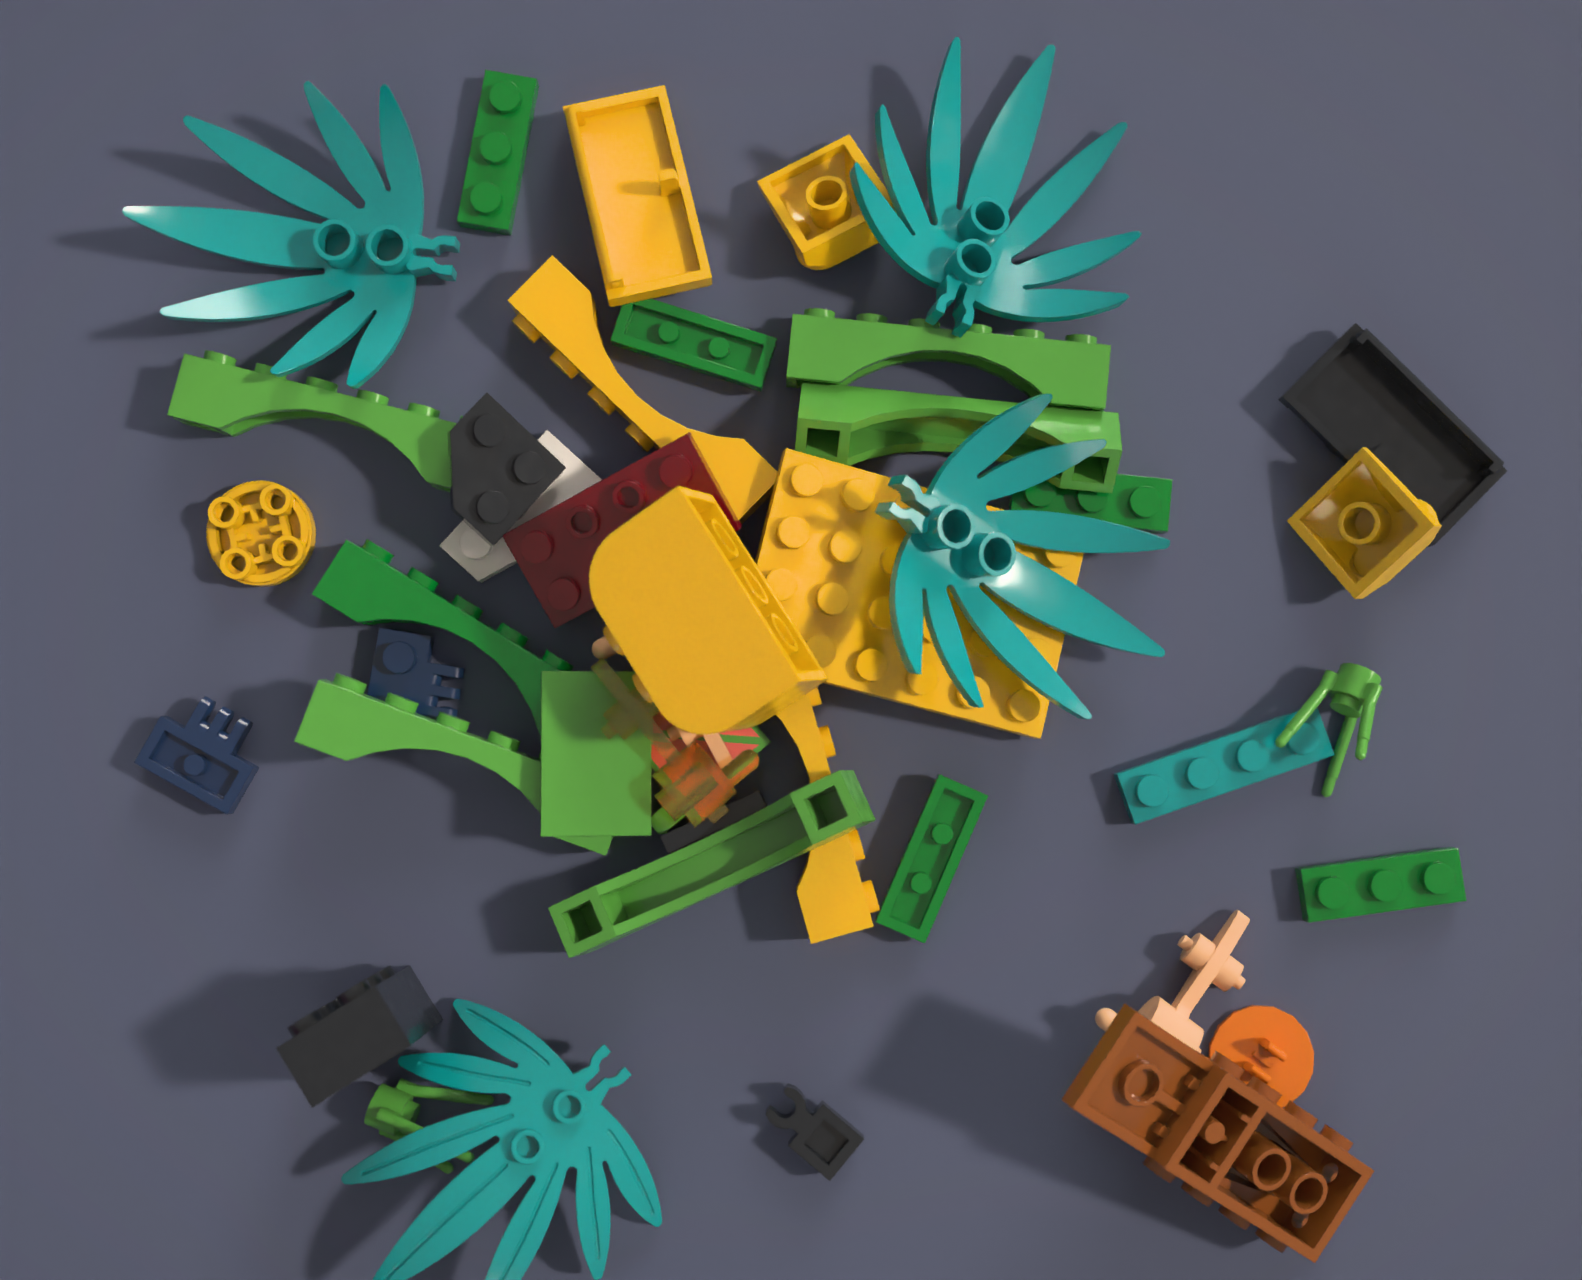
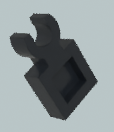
[766,1083,864,1181]

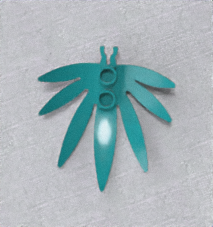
[849,36,1142,338]
[122,81,460,389]
[875,393,1171,719]
[341,999,662,1280]

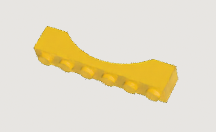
[508,255,777,525]
[775,687,880,944]

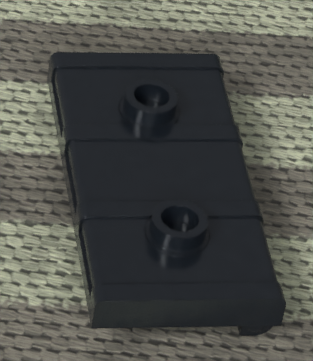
[1278,323,1507,547]

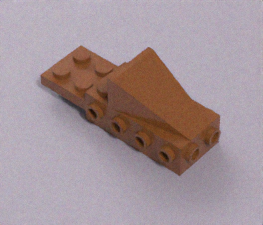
[1062,1003,1374,1263]

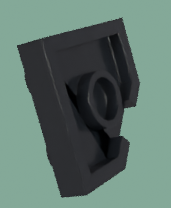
[447,393,566,546]

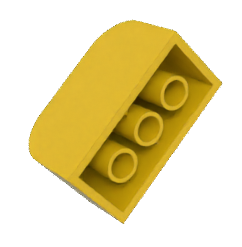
[589,486,828,735]

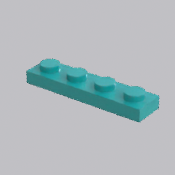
[1114,707,1335,825]

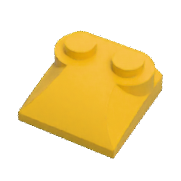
[757,134,897,270]
[1287,447,1442,599]

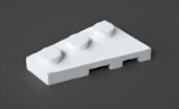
[439,430,602,583]

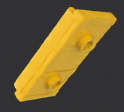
[562,85,712,307]

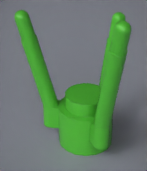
[1275,663,1383,797]
[364,1078,494,1174]

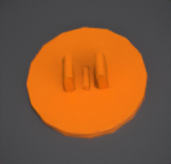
[1208,1005,1314,1108]

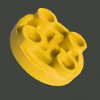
[206,480,316,587]

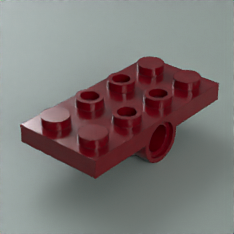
[502,432,742,628]

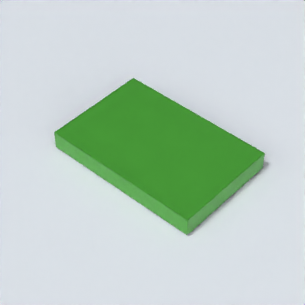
[540,671,652,837]

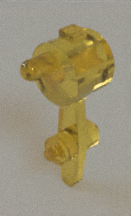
[590,658,759,828]

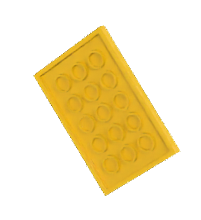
[755,448,1084,739]

